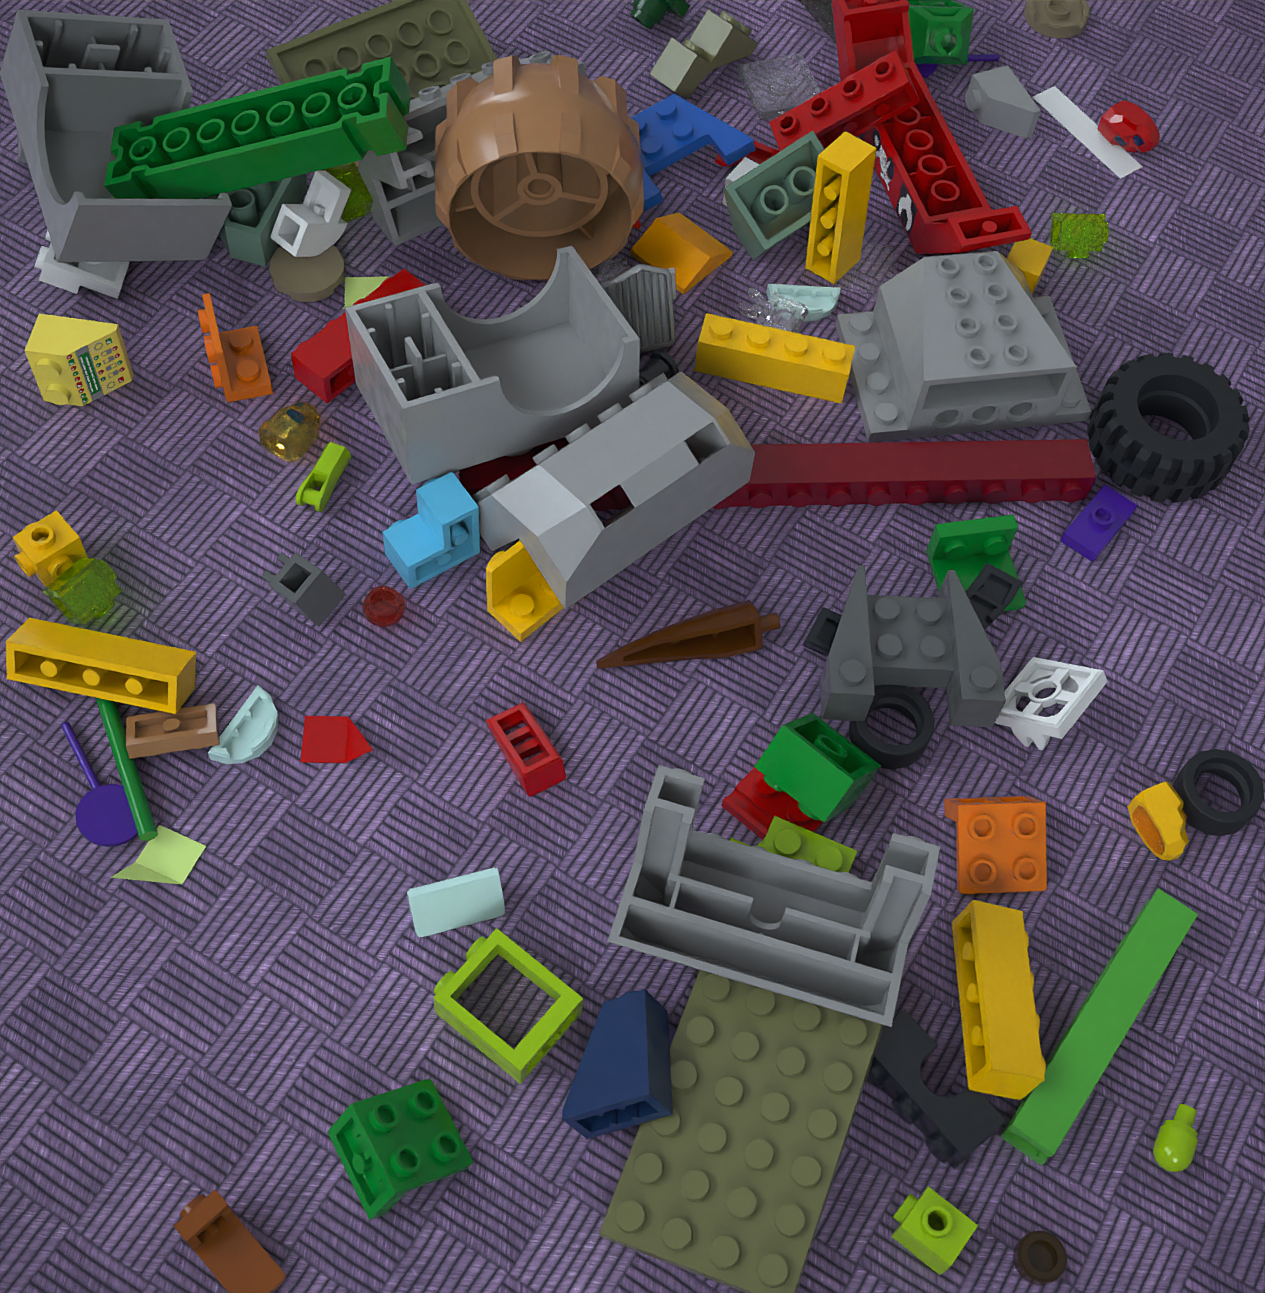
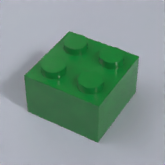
[754,713,881,823]

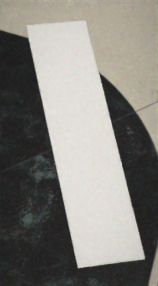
[1033,86,1143,179]

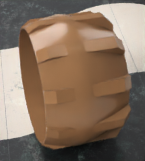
[434,55,644,281]

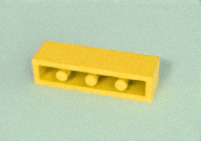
[805,131,877,285]
[694,313,855,404]
[6,617,196,714]
[952,900,1046,1100]

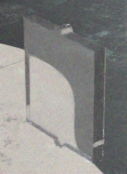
[834,240,895,297]

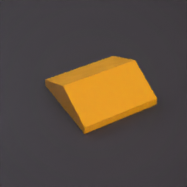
[630,212,733,294]

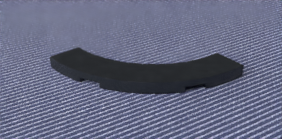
[802,563,1023,656]

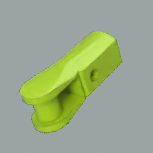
[296,442,351,513]

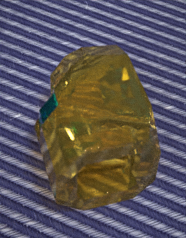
[258,401,320,462]

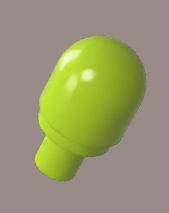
[1153,1104,1198,1172]

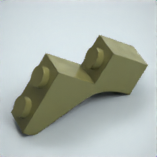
[650,9,759,99]

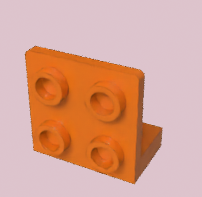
[197,293,273,403]
[944,796,1047,894]

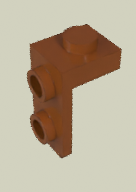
[173,1189,286,1293]

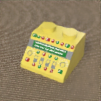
[24,313,134,406]

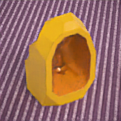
[1127,781,1189,861]

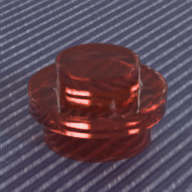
[363,586,405,627]

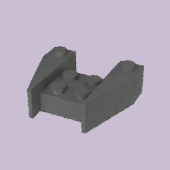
[820,565,1006,727]

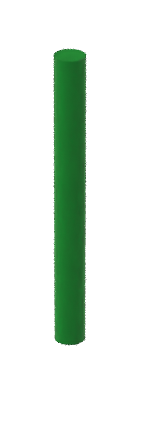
[95,698,158,841]

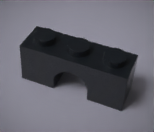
[867,1009,1006,1169]

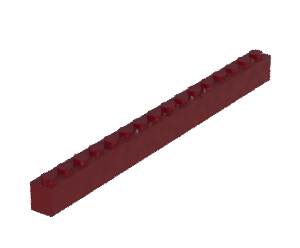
[459,439,1096,511]

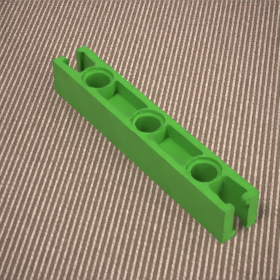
[1000,888,1198,1166]

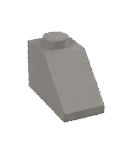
[965,65,1041,138]

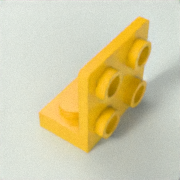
[486,539,564,642]

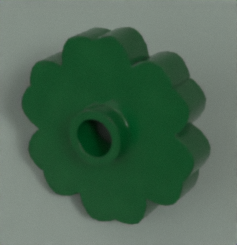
[629,0,690,30]

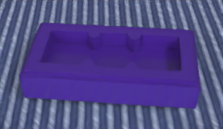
[1060,484,1138,562]

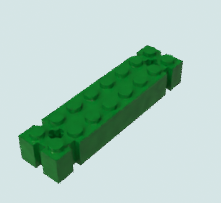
[104,57,411,199]

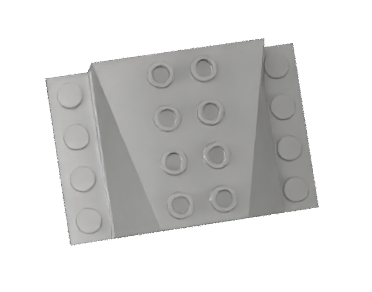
[835,251,1092,442]

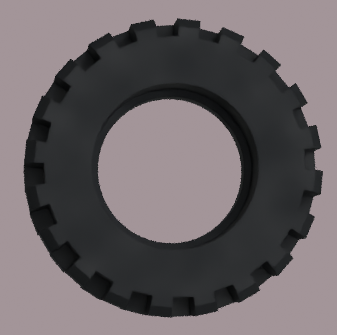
[1087,353,1250,503]

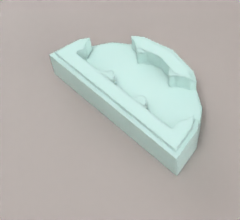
[766,284,841,322]
[208,685,278,764]

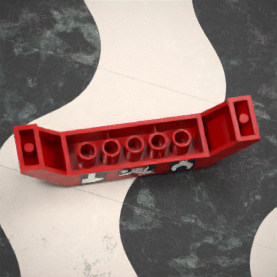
[832,0,1032,254]

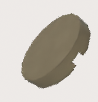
[1023,0,1090,39]
[269,245,345,302]

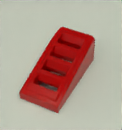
[486,702,566,797]

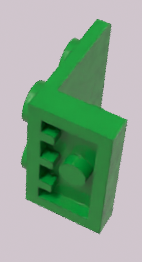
[926,514,1026,612]
[327,1079,473,1220]

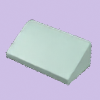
[407,867,505,937]

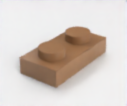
[126,703,220,759]

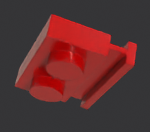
[721,767,824,840]

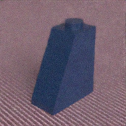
[562,989,673,1139]

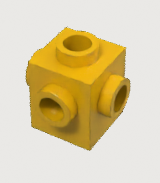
[12,510,89,587]

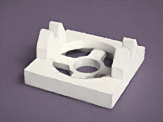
[995,657,1108,750]

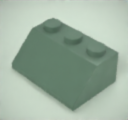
[723,131,825,260]

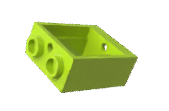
[433,928,583,1084]

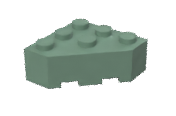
[203,174,308,267]

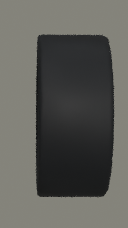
[849,685,935,770]
[1173,749,1264,836]

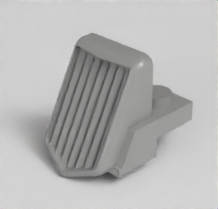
[600,264,676,353]

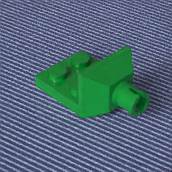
[908,0,974,65]

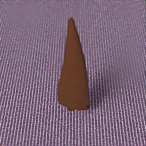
[596,600,780,669]

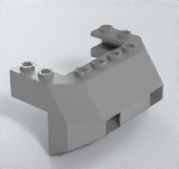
[358,51,588,246]
[472,372,755,610]
[607,765,940,1027]

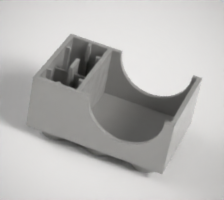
[0,10,232,262]
[345,245,640,484]

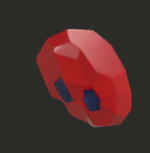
[1097,100,1160,153]

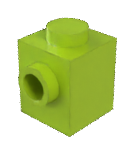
[891,1186,978,1275]

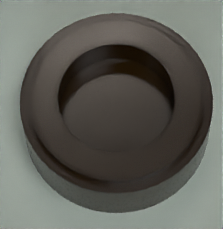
[1013,1231,1067,1286]

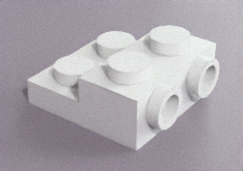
[35,230,130,299]

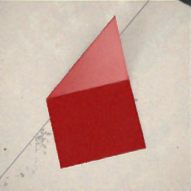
[300,716,373,763]

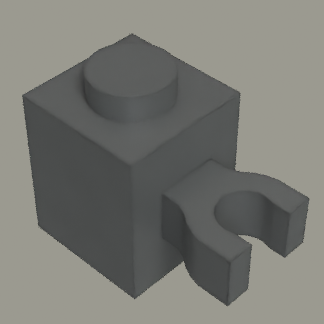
[262,552,346,627]

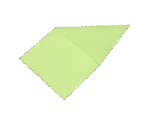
[342,276,389,309]
[111,825,206,885]

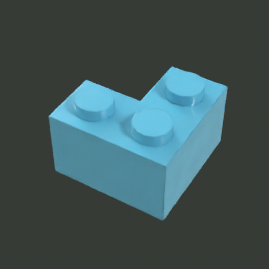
[382,472,480,589]

